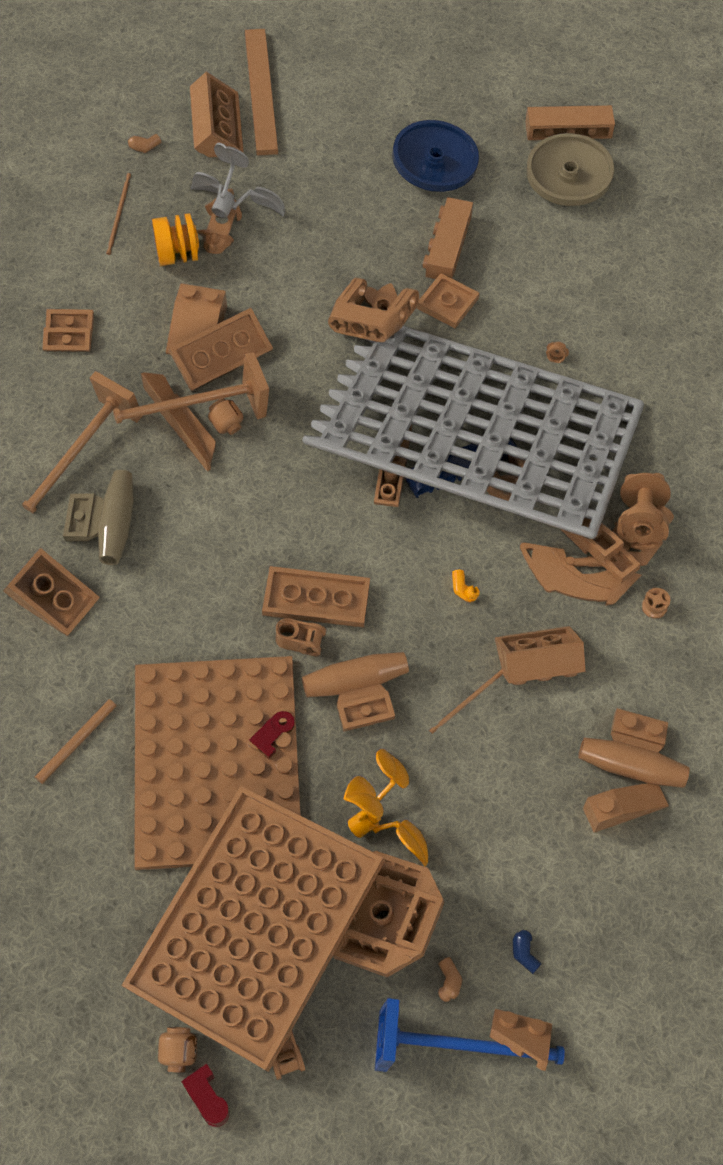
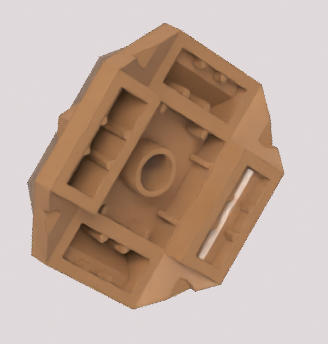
[333,851,445,978]

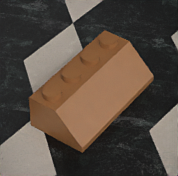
[190,71,244,157]

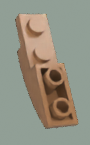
[374,425,412,507]
[556,516,641,583]

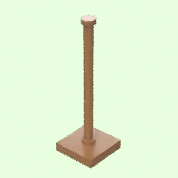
[113,352,269,424]
[22,371,143,514]

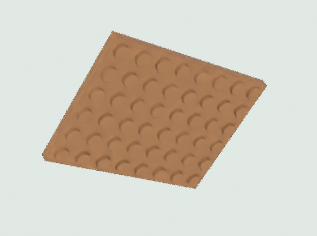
[135,656,300,870]
[121,786,385,1072]

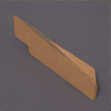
[141,372,216,471]

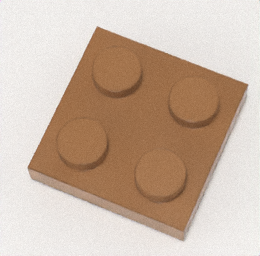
[417,273,480,328]

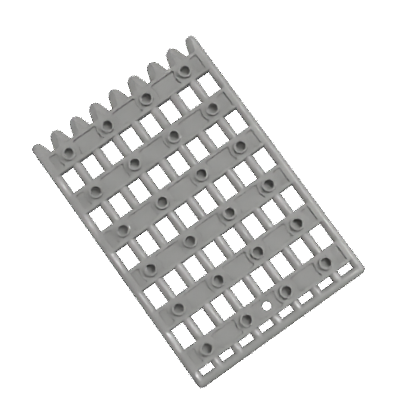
[302,326,644,539]

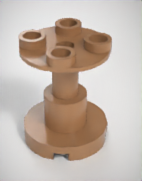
[617,473,671,550]

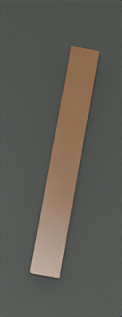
[245,29,278,155]

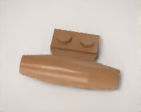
[302,652,409,732]
[578,708,690,788]

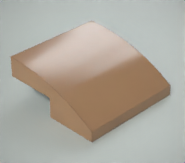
[43,309,94,352]

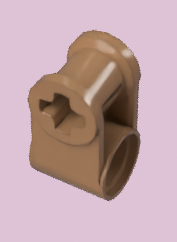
[275,618,326,656]
[272,1031,305,1080]

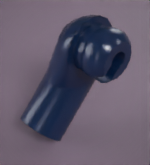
[512,930,542,974]

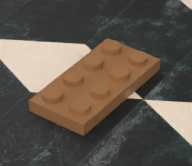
[169,308,273,392]
[262,566,370,627]

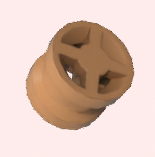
[642,588,671,619]

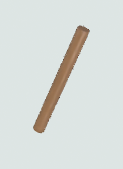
[35,699,116,784]

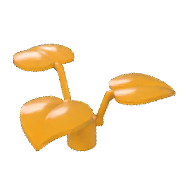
[343,749,428,867]

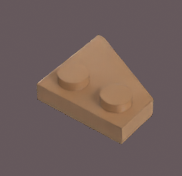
[490,1009,552,1071]

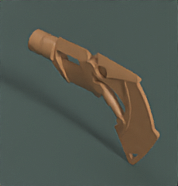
[520,505,674,605]

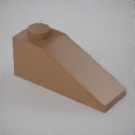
[583,783,669,833]

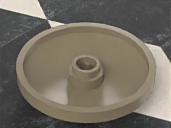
[526,133,614,206]

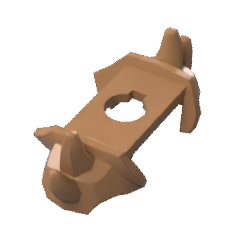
[197,189,242,254]

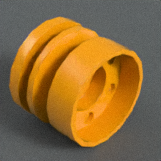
[152,213,199,266]

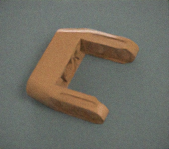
[328,278,419,342]

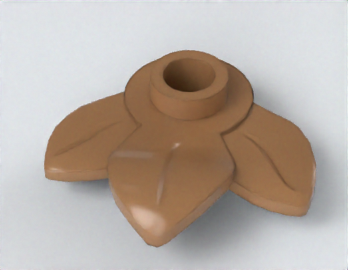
[364,283,398,311]

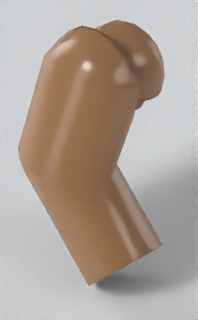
[128,134,161,153]
[438,957,462,1002]

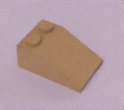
[166,284,227,355]
[3,548,100,636]

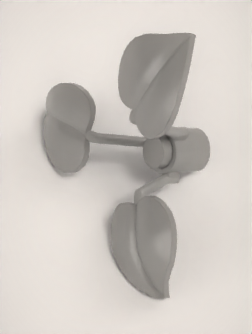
[191,142,285,218]

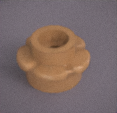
[546,342,569,363]

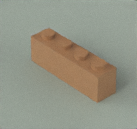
[525,105,615,140]
[423,197,473,279]

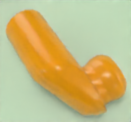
[452,569,480,602]

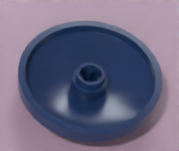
[392,120,479,192]

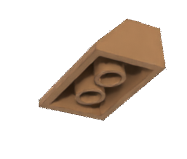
[495,626,586,685]

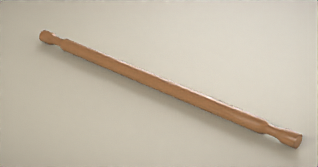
[106,173,131,255]
[429,669,503,734]

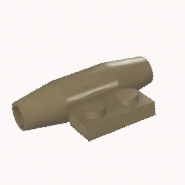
[63,470,134,565]

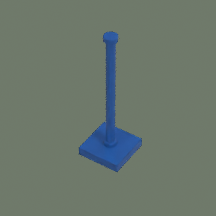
[375,998,565,1072]

